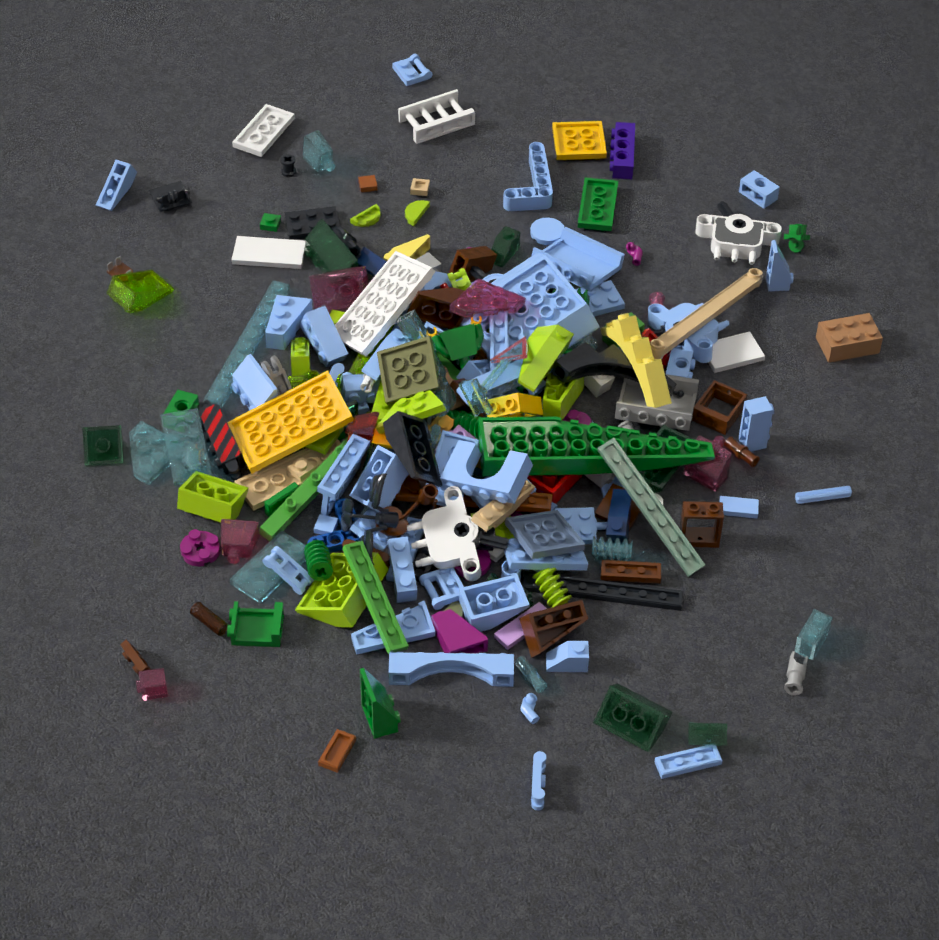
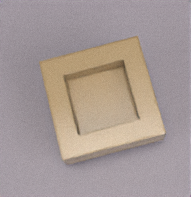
[410,178,430,196]
[288,456,315,482]

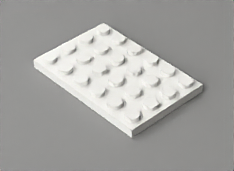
[335,251,436,357]

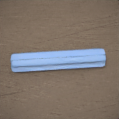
[795,486,852,504]

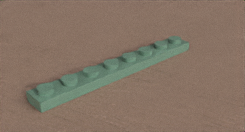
[597,438,705,577]

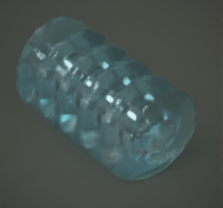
[591,536,633,561]

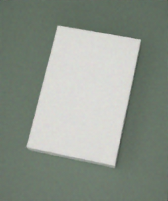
[708,332,765,373]

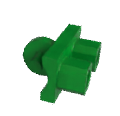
[784,224,810,252]

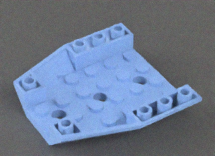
[460,253,600,363]

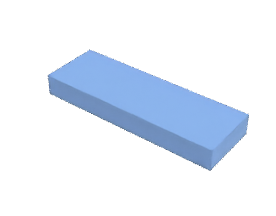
[654,743,723,779]

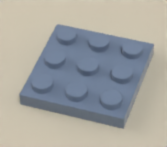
[505,510,585,559]

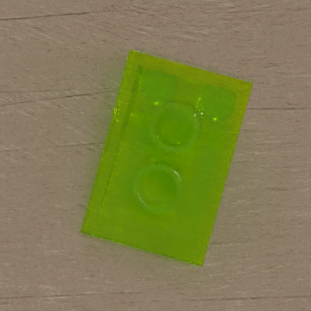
[107,270,174,313]

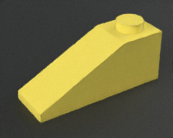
[383,234,430,261]

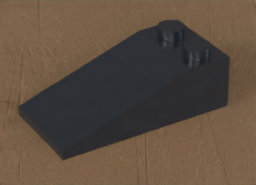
[383,411,443,487]

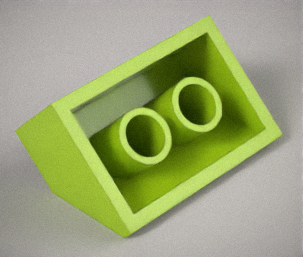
[177,471,248,525]

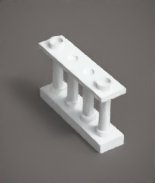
[398,89,475,144]

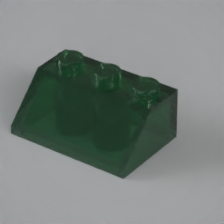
[593,684,672,752]

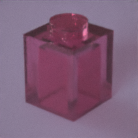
[136,668,168,701]

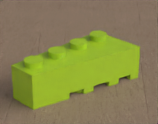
[543,373,584,420]

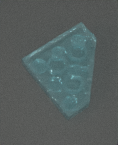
[129,421,186,485]

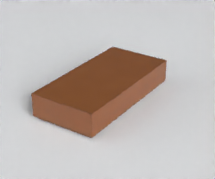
[318,729,356,773]

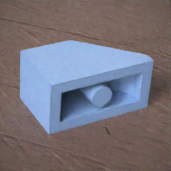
[546,641,589,672]

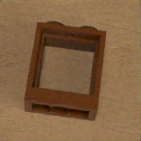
[692,380,747,435]
[680,501,724,548]

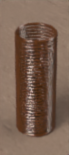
[190,602,228,636]

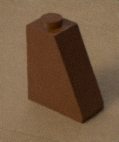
[449,246,497,282]

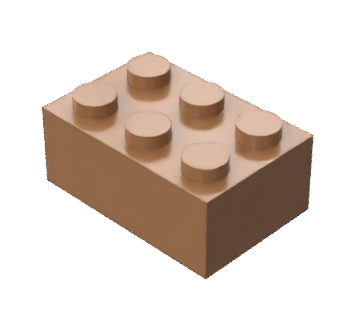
[816,313,883,363]

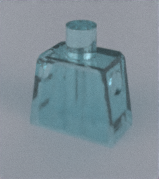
[303,130,335,172]

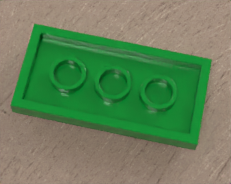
[577,177,618,231]

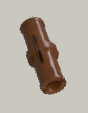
[724,437,760,467]

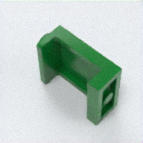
[227,601,284,647]

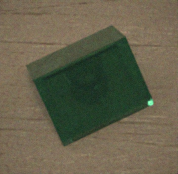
[82,425,124,465]

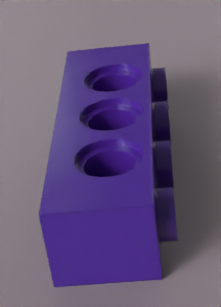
[609,122,635,179]

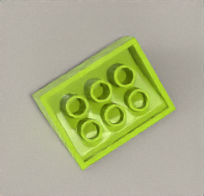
[295,552,389,627]

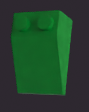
[360,668,401,739]

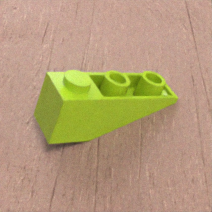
[291,337,310,378]

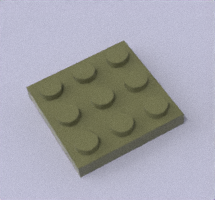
[377,336,441,405]

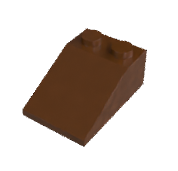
[405,287,470,329]

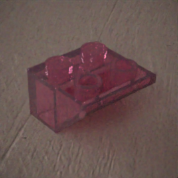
[683,435,732,492]

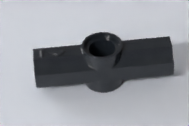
[331,226,361,260]

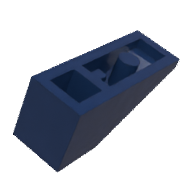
[606,489,632,545]

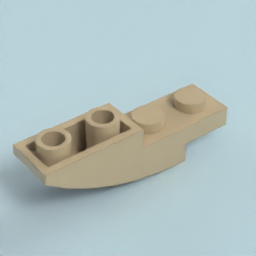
[471,480,535,532]

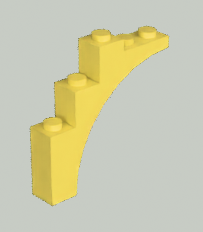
[600,313,672,408]

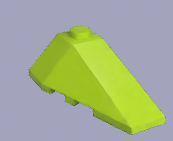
[518,325,574,392]

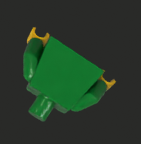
[426,316,484,369]

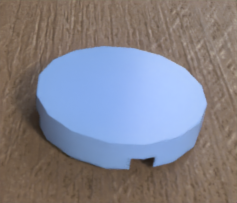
[530,217,564,245]

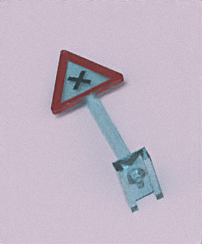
[459,336,528,416]

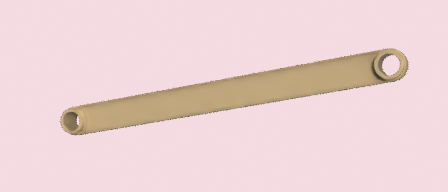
[650,268,763,359]

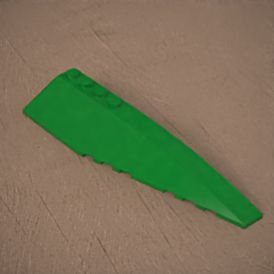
[478,417,715,476]

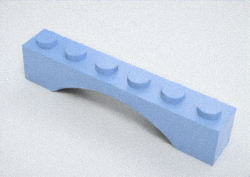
[389,652,514,687]

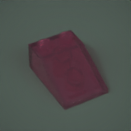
[309,266,369,310]

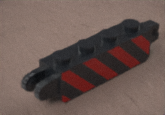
[197,399,245,481]

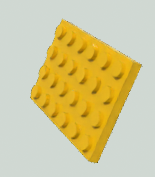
[227,371,355,474]

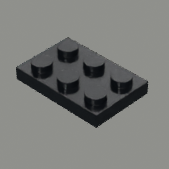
[284,206,340,240]

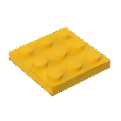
[552,121,607,160]

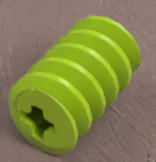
[532,568,572,608]

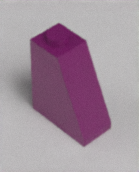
[431,609,488,654]

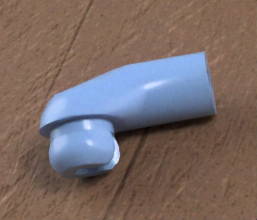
[520,693,540,724]

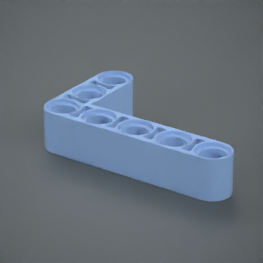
[503,142,553,211]

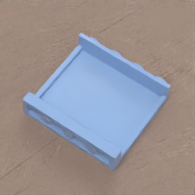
[531,227,625,291]

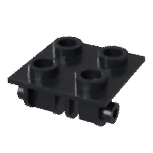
[149,181,192,212]

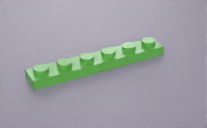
[342,541,409,654]

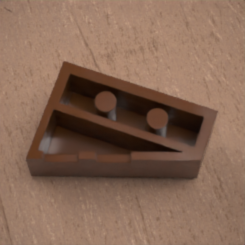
[519,600,588,658]

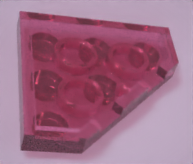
[449,278,526,318]

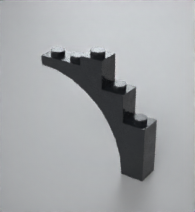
[551,342,677,397]

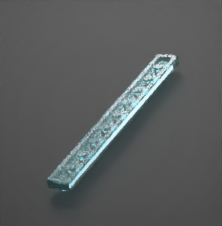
[202,280,290,409]

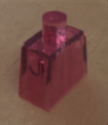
[221,519,260,564]

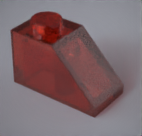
[346,412,380,447]

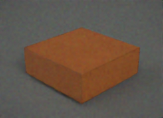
[358,175,378,192]

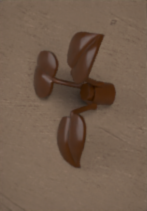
[376,475,443,537]

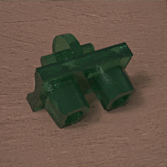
[688,722,727,746]

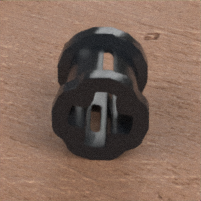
[280,154,296,177]

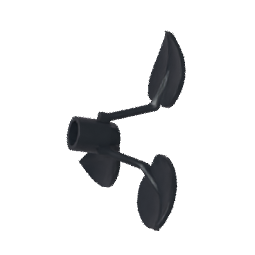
[341,473,399,565]

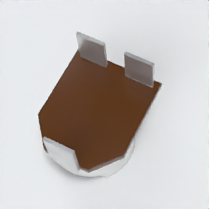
[107,256,133,287]

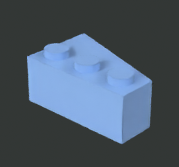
[265,295,313,350]

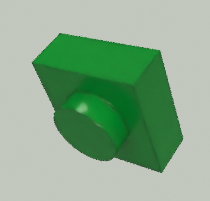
[260,213,281,232]

